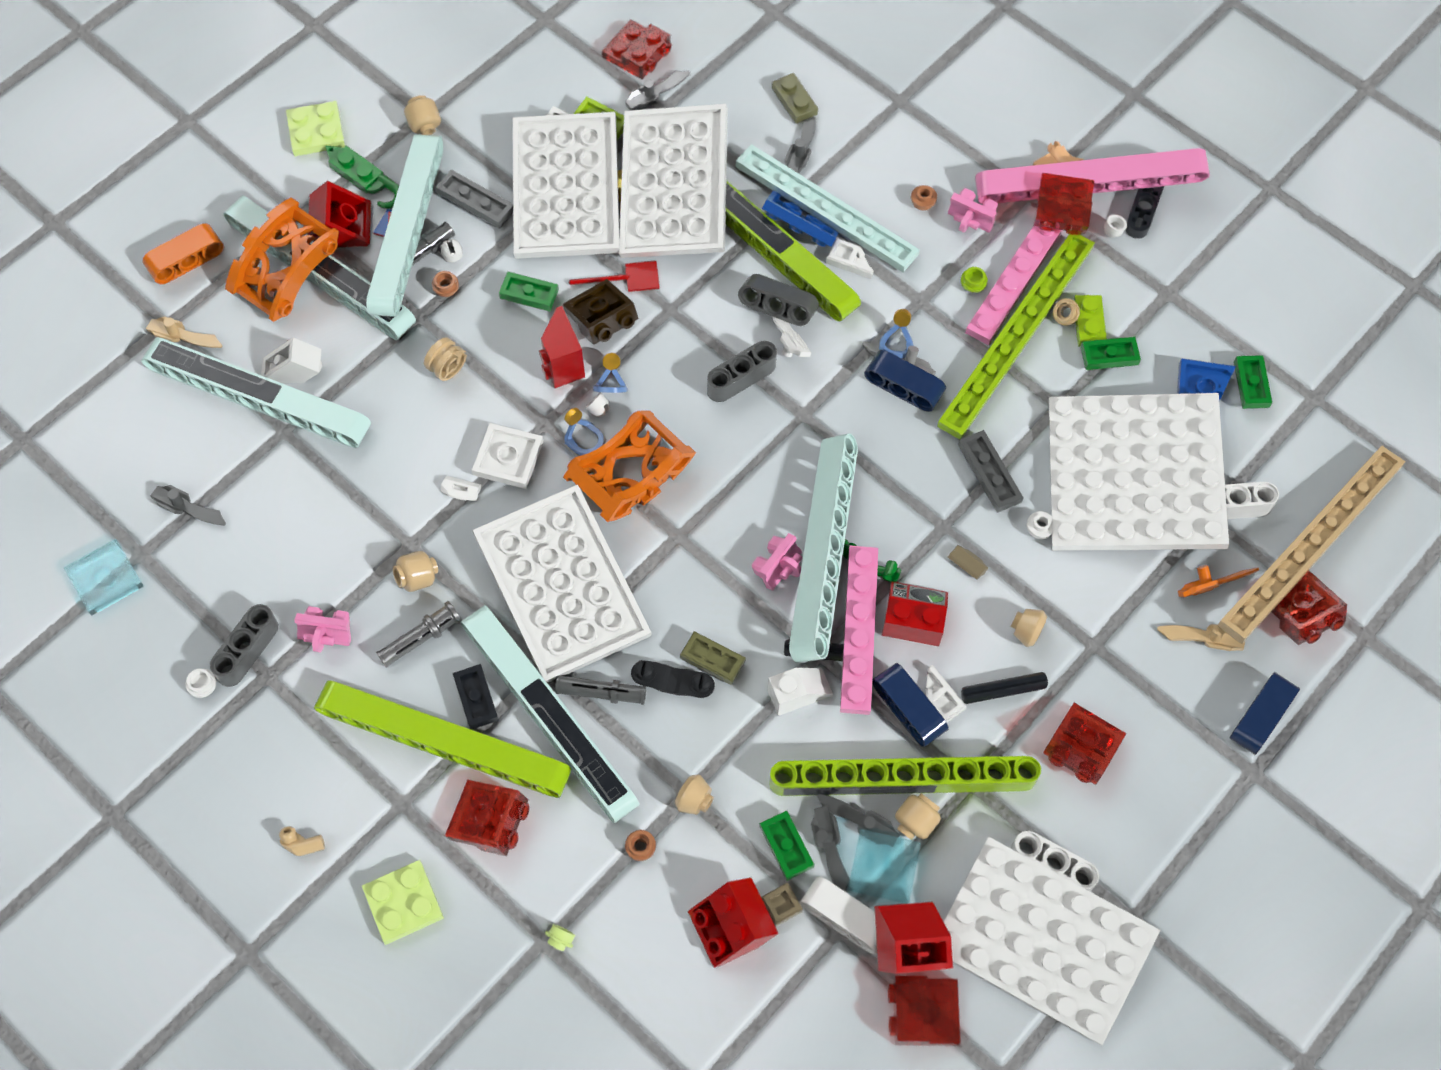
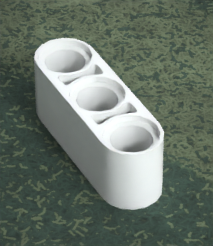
[1225,482,1279,519]
[1011,831,1099,891]
[800,876,877,955]

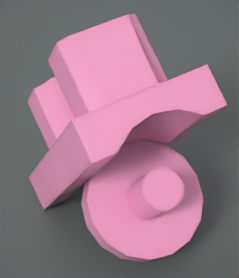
[948,188,998,233]
[752,533,803,591]
[294,606,351,652]

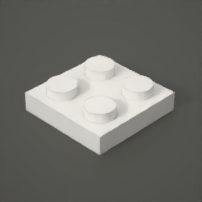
[472,423,544,489]

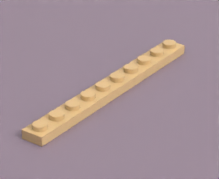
[1218,446,1406,644]

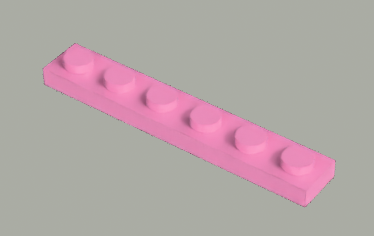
[965,215,1064,345]
[840,546,878,715]

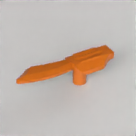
[1178,565,1259,598]

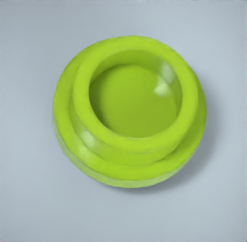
[961,267,987,293]

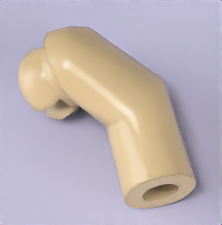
[279,826,325,856]

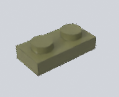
[772,73,818,124]

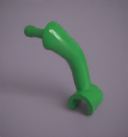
[843,539,901,582]

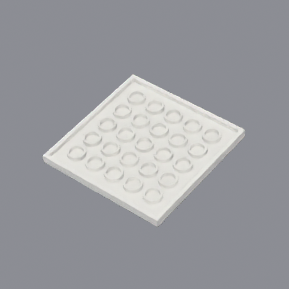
[1049,393,1229,551]

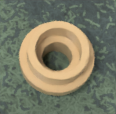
[1053,299,1080,326]

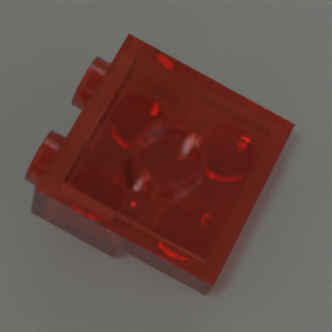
[602,19,672,80]
[1033,172,1095,235]
[1271,571,1347,645]
[1043,702,1127,785]
[445,780,530,856]
[888,975,961,1046]

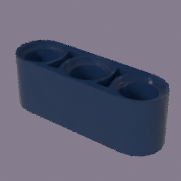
[864,350,946,412]
[872,663,948,747]
[1229,671,1300,755]

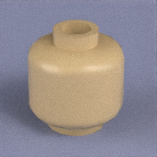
[404,95,441,135]
[393,551,438,592]
[895,793,941,840]

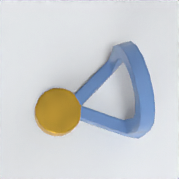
[879,309,914,358]
[593,353,628,393]
[564,407,605,456]

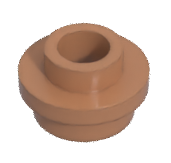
[911,185,937,211]
[432,271,459,297]
[625,830,656,861]

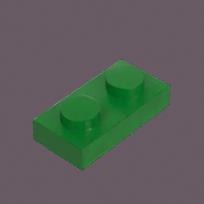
[499,271,559,312]
[1080,337,1141,370]
[1234,355,1273,409]
[759,811,815,881]

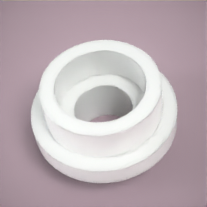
[1027,511,1052,539]

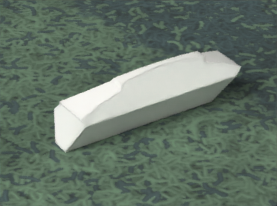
[440,476,481,501]

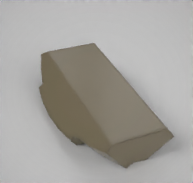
[948,544,988,580]

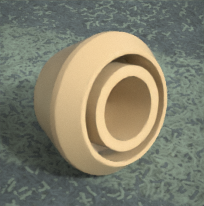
[1011,609,1047,647]
[675,774,714,815]

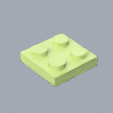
[286,101,345,156]
[362,860,444,945]

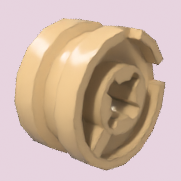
[424,337,467,381]

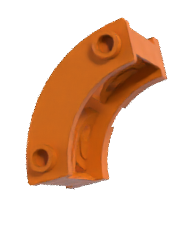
[225,197,339,322]
[563,410,696,522]

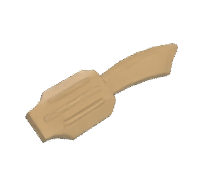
[146,316,222,348]
[1157,624,1245,651]

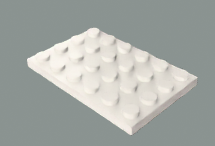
[619,104,728,258]
[513,112,620,259]
[473,485,652,683]
[944,836,1161,1045]

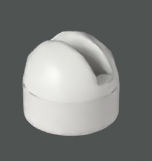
[1103,215,1127,238]
[441,239,463,262]
[585,392,610,417]

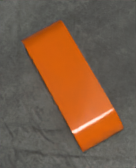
[142,223,224,284]

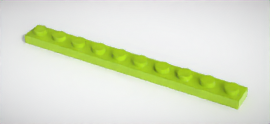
[937,231,1095,440]

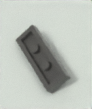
[436,169,513,229]
[958,430,1024,513]

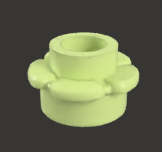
[545,924,575,951]

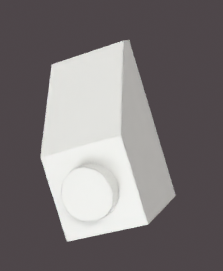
[261,337,322,383]
[767,668,833,716]

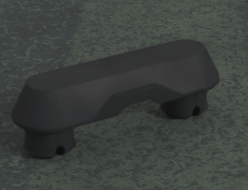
[631,660,715,698]

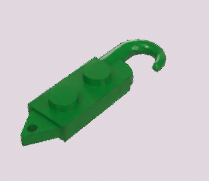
[325,145,399,209]

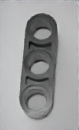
[738,274,819,326]
[707,341,777,402]
[210,604,278,687]

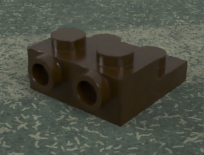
[562,279,639,345]

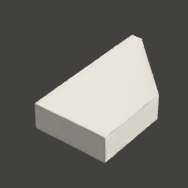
[826,238,874,279]
[925,665,967,723]

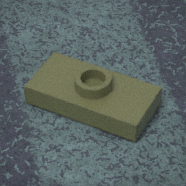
[680,631,746,685]

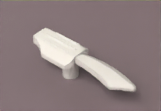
[772,316,811,357]

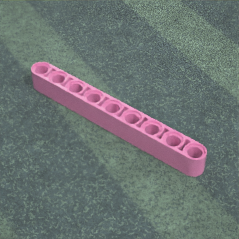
[975,148,1210,204]

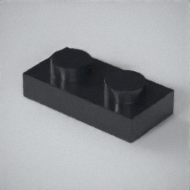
[452,664,499,730]

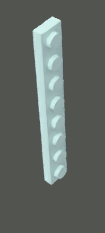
[736,144,919,272]

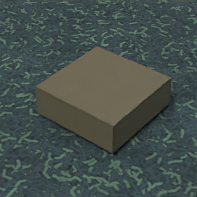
[761,882,803,926]

